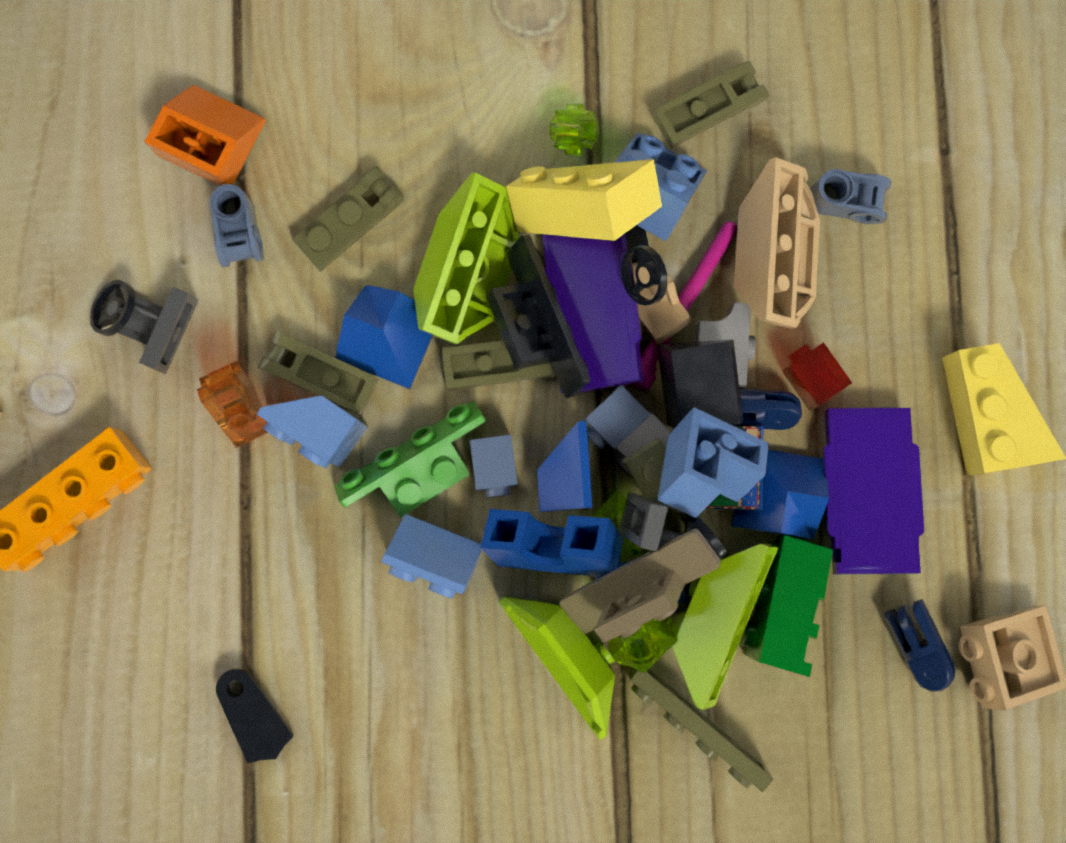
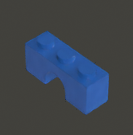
[480,509,624,577]

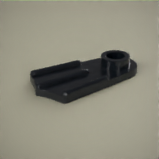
[216,669,294,763]

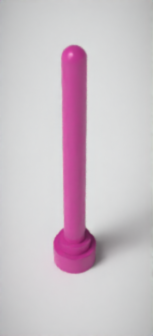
[630,221,738,392]

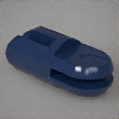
[733,387,802,430]
[884,599,955,692]

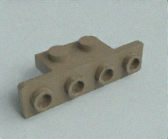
[560,529,721,643]

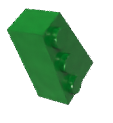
[741,535,833,677]

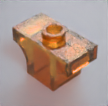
[197,361,268,448]

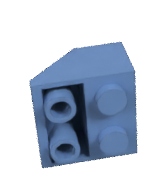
[614,132,707,241]
[257,395,368,468]
[381,514,483,599]

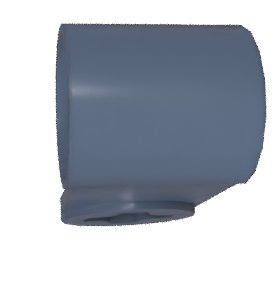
[810,169,891,224]
[210,184,264,268]

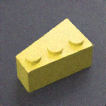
[506,159,662,241]
[942,343,1066,476]

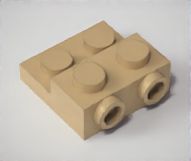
[959,605,1066,710]

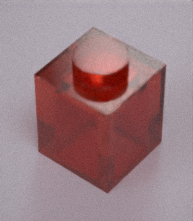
[782,342,852,410]

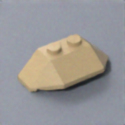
[734,157,820,329]

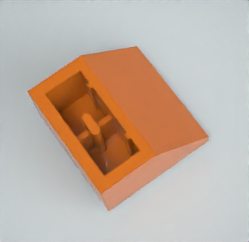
[144,85,266,186]

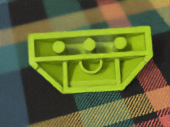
[413,172,519,344]
[673,543,778,710]
[498,595,615,741]

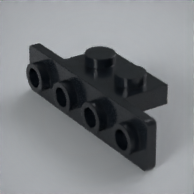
[486,234,590,398]

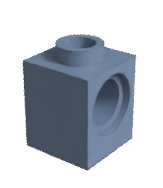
[584,385,650,452]
[470,435,518,498]

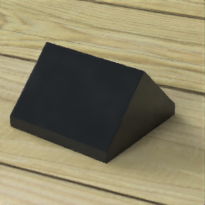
[657,339,744,429]

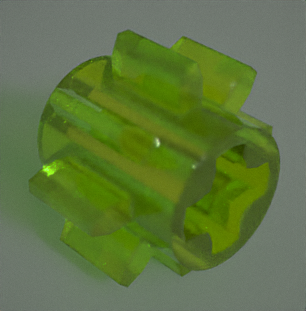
[549,103,599,156]

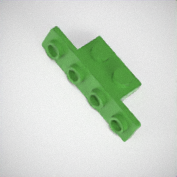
[334,401,486,518]

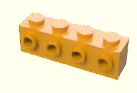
[0,427,152,572]

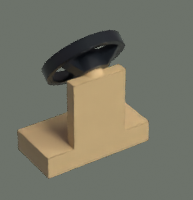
[621,245,692,345]

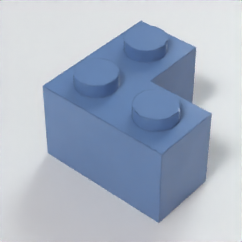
[657,407,769,518]

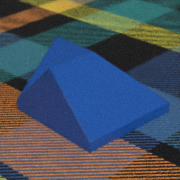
[335,285,433,390]
[537,421,592,512]
[731,450,829,540]

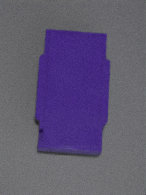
[542,233,644,394]
[823,408,924,575]

